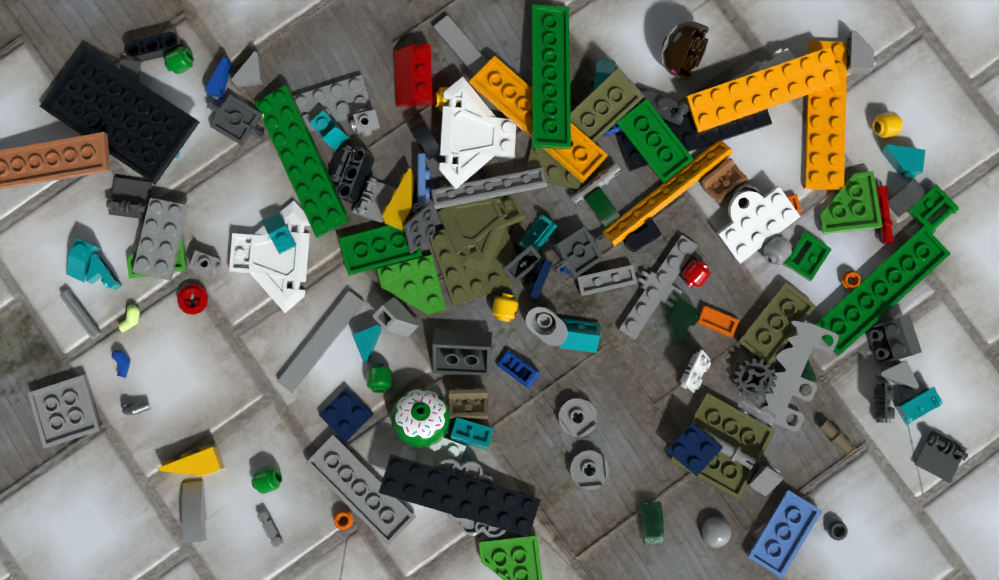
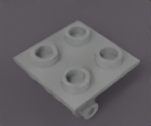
[352,178,397,225]

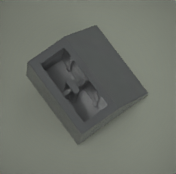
[866,315,922,365]

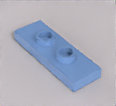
[418,154,430,207]

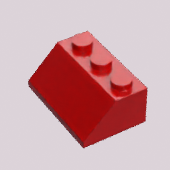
[394,44,434,107]

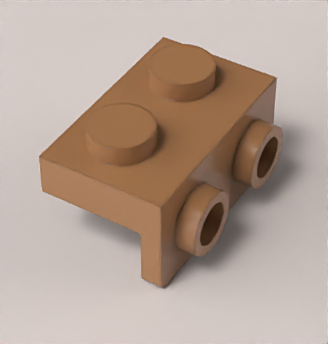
[702,158,748,204]

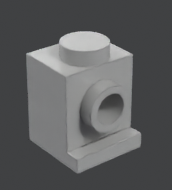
[188,250,221,278]

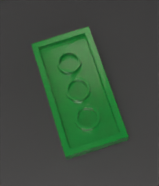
[616,99,694,183]
[339,225,423,276]

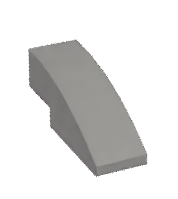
[182,481,207,544]

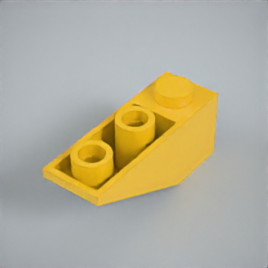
[382,168,414,232]
[157,444,225,476]

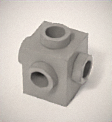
[350,108,380,137]

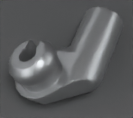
[120,401,150,415]

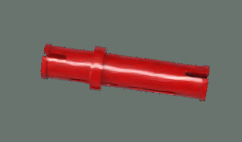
[876,186,894,244]

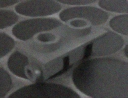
[330,145,353,184]

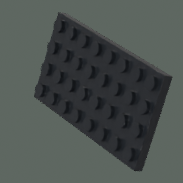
[39,46,200,185]

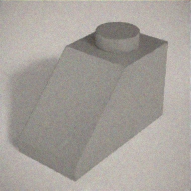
[847,31,877,74]

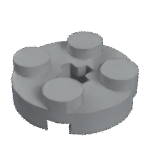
[558,398,597,437]
[570,450,609,490]

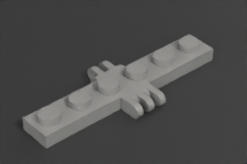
[619,235,698,340]

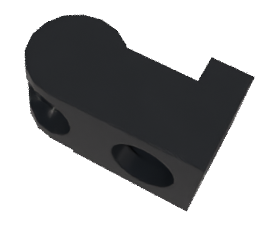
[625,218,662,252]

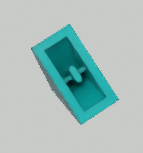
[352,325,383,362]

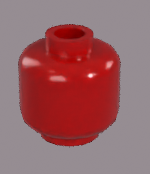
[682,259,711,288]

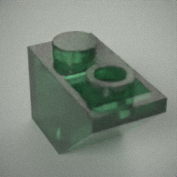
[667,298,700,344]

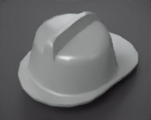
[526,307,568,346]

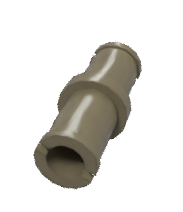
[819,419,857,456]

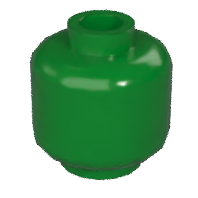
[164,46,194,74]
[367,363,392,393]
[251,466,282,494]

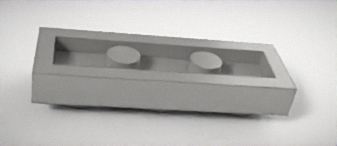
[577,265,637,296]

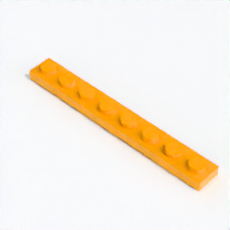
[602,140,733,246]

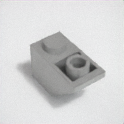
[372,297,421,337]
[747,464,783,496]

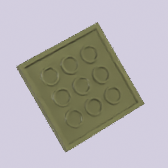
[429,228,526,307]
[669,393,775,499]

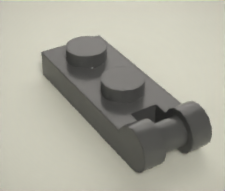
[635,87,689,125]

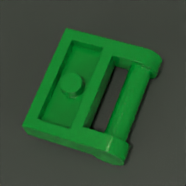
[907,184,959,234]
[782,231,832,281]

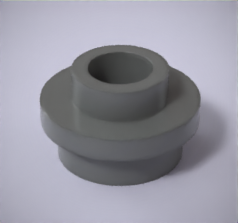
[827,521,848,541]

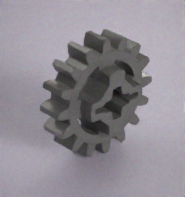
[734,357,777,400]

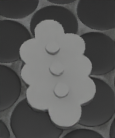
[436,457,506,538]

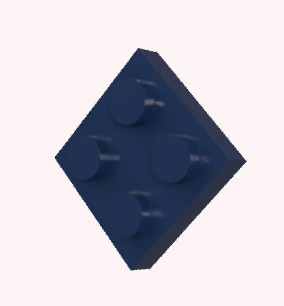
[528,259,553,302]
[319,388,374,442]
[666,421,723,476]

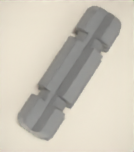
[257,510,283,548]

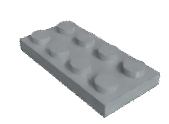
[293,75,373,132]
[132,198,189,281]

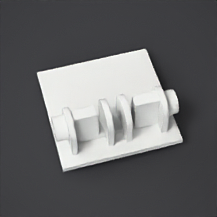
[680,350,711,393]

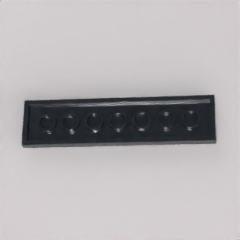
[617,109,772,172]
[378,454,541,537]

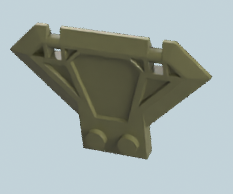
[432,178,525,274]

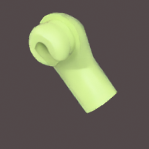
[118,305,140,332]

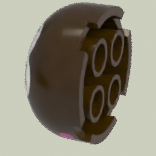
[662,21,709,80]

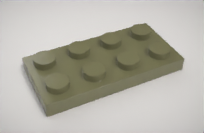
[571,68,645,143]
[738,282,816,365]

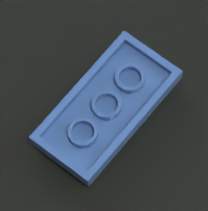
[747,490,822,578]

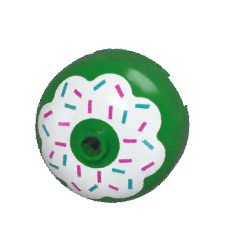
[391,388,450,448]

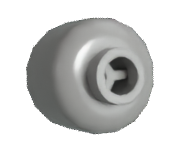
[763,237,792,265]

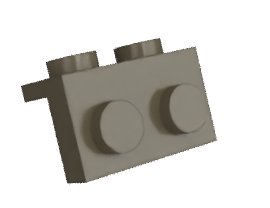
[449,388,488,420]

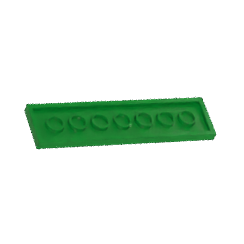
[531,4,571,150]
[255,85,350,238]
[814,226,951,356]

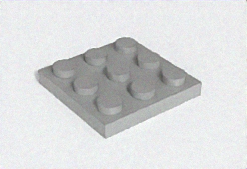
[28,375,102,448]

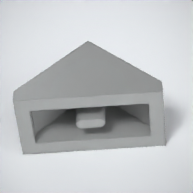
[231,51,264,87]
[875,360,919,390]

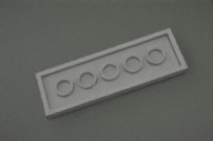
[306,435,416,545]

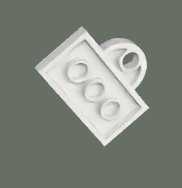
[717,186,801,264]

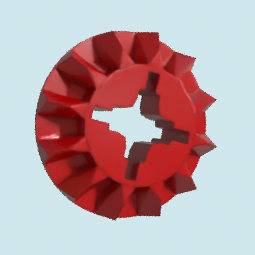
[177,284,209,315]

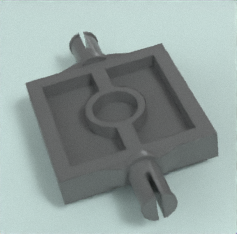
[207,95,266,147]
[552,226,606,278]

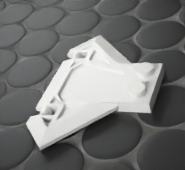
[439,77,516,189]
[229,201,310,313]

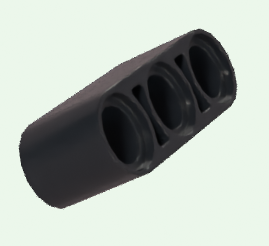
[124,32,183,62]
[336,147,374,204]

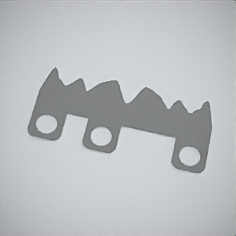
[754,321,839,432]

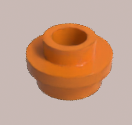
[841,271,861,290]
[334,510,354,530]

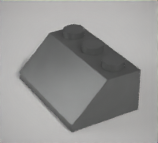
[433,329,492,376]

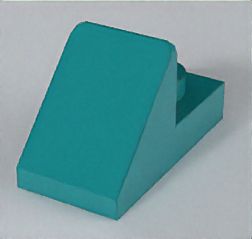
[309,110,349,151]
[262,212,297,255]
[86,253,122,290]

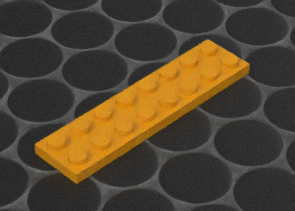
[804,40,848,191]
[686,47,841,133]
[469,56,608,183]

